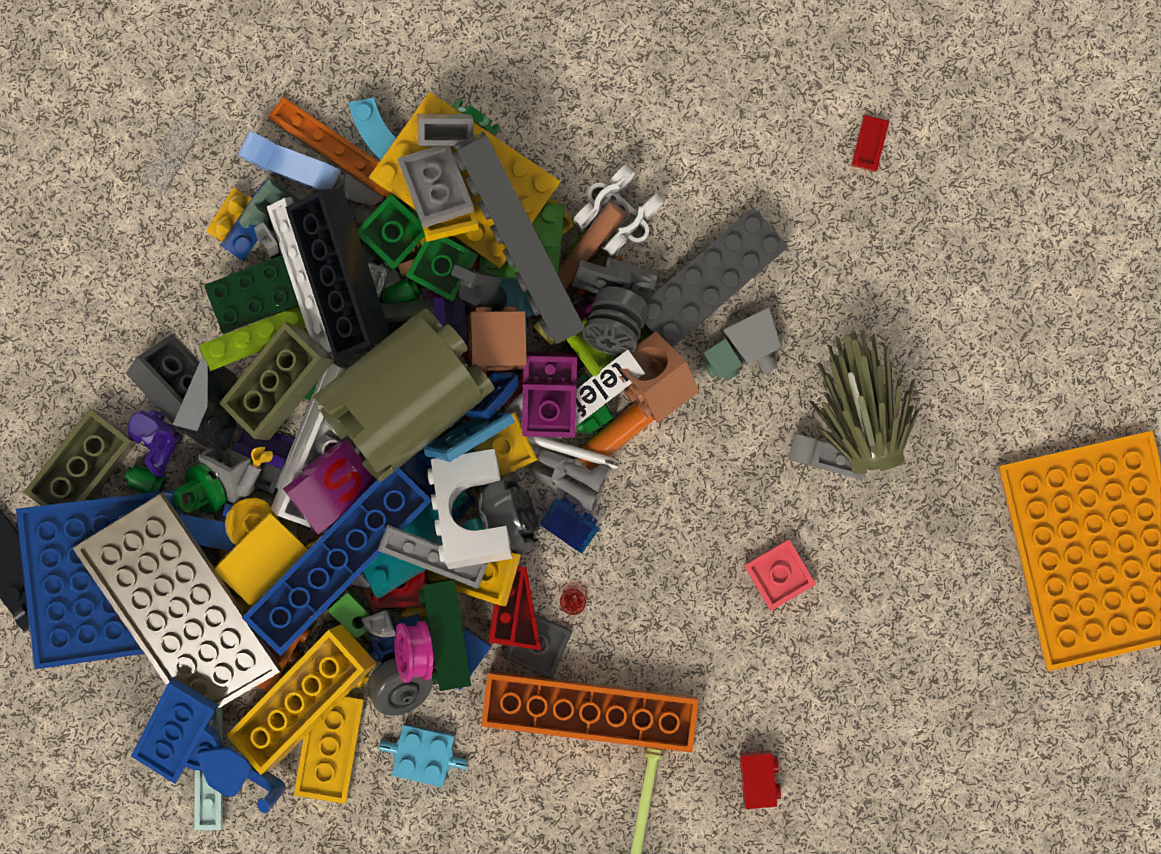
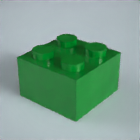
[357,194,425,271]
[406,237,478,302]

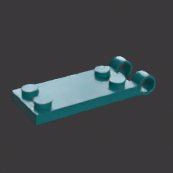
[363,490,484,598]

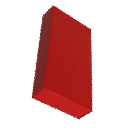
[851,115,889,172]

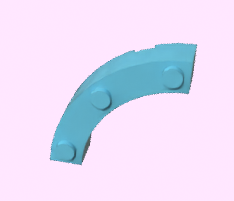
[349,98,396,161]

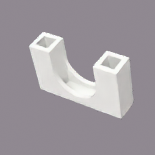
[428,449,513,569]

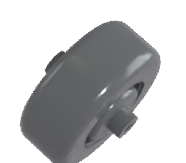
[367,657,432,716]

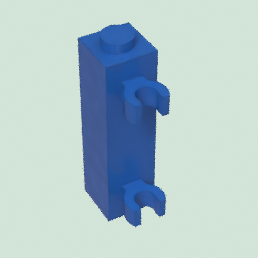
[161,492,236,551]

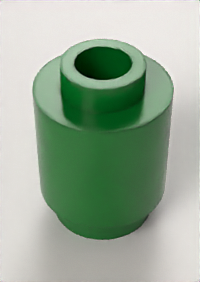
[380,277,422,303]
[124,463,166,493]

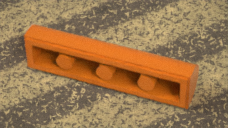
[579,401,654,471]

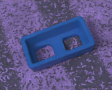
[465,371,519,420]

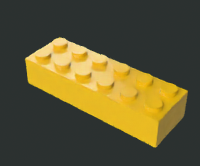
[226,624,377,775]

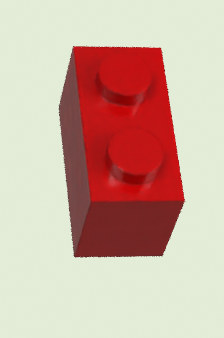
[739,750,781,809]

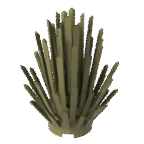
[809,330,920,474]

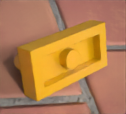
[206,187,252,241]

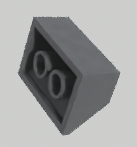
[125,334,199,431]

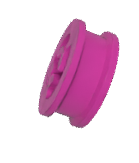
[394,621,433,683]

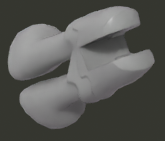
[530,449,611,512]

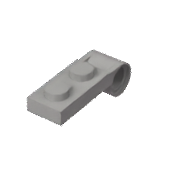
[788,434,864,480]

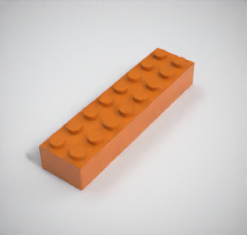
[481,671,699,753]

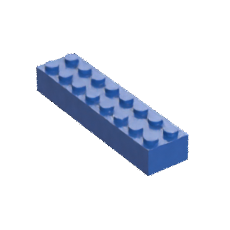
[242,468,432,656]

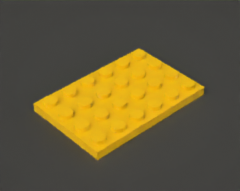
[369,91,560,269]

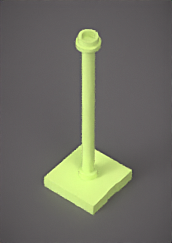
[631,748,663,854]

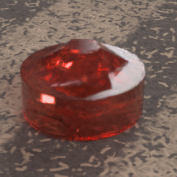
[560,588,586,615]

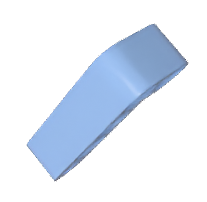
[238,131,340,191]

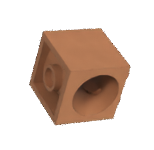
[467,307,527,371]
[618,332,699,423]

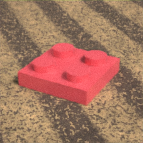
[743,539,816,611]

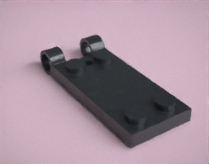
[0,509,29,632]

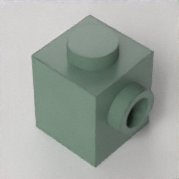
[702,339,742,381]

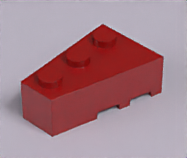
[488,566,541,650]

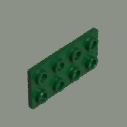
[204,255,299,334]

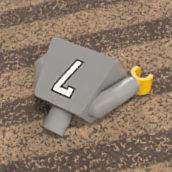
[198,447,273,505]

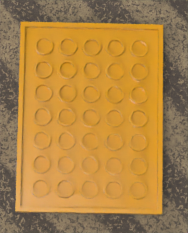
[997,430,1161,671]

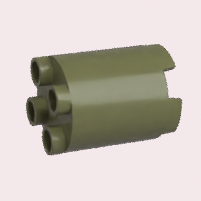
[312,308,495,482]

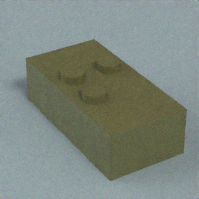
[219,322,334,440]
[23,408,136,506]

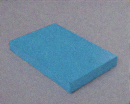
[423,411,515,462]

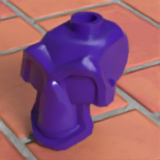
[128,409,183,478]

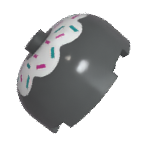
[478,472,541,554]

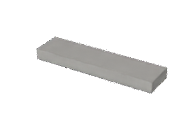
[377,524,488,589]

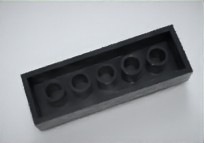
[285,187,390,360]

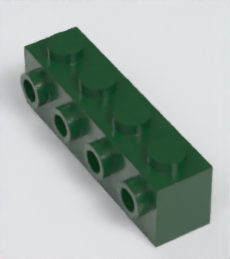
[418,578,471,691]

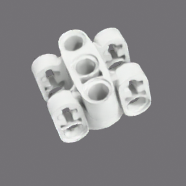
[573,164,664,258]

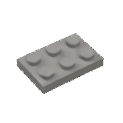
[397,146,474,228]

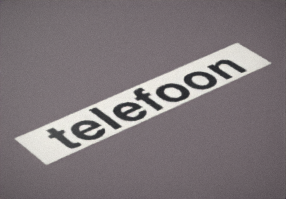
[530,350,645,456]

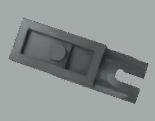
[572,257,658,297]
[451,265,507,311]

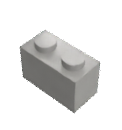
[417,114,473,146]

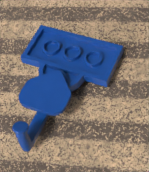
[131,677,286,813]

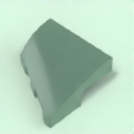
[239,179,300,231]

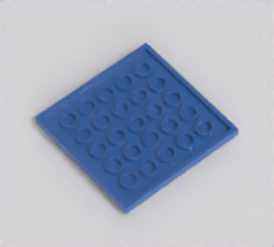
[16,490,182,670]

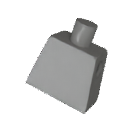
[722,308,781,374]

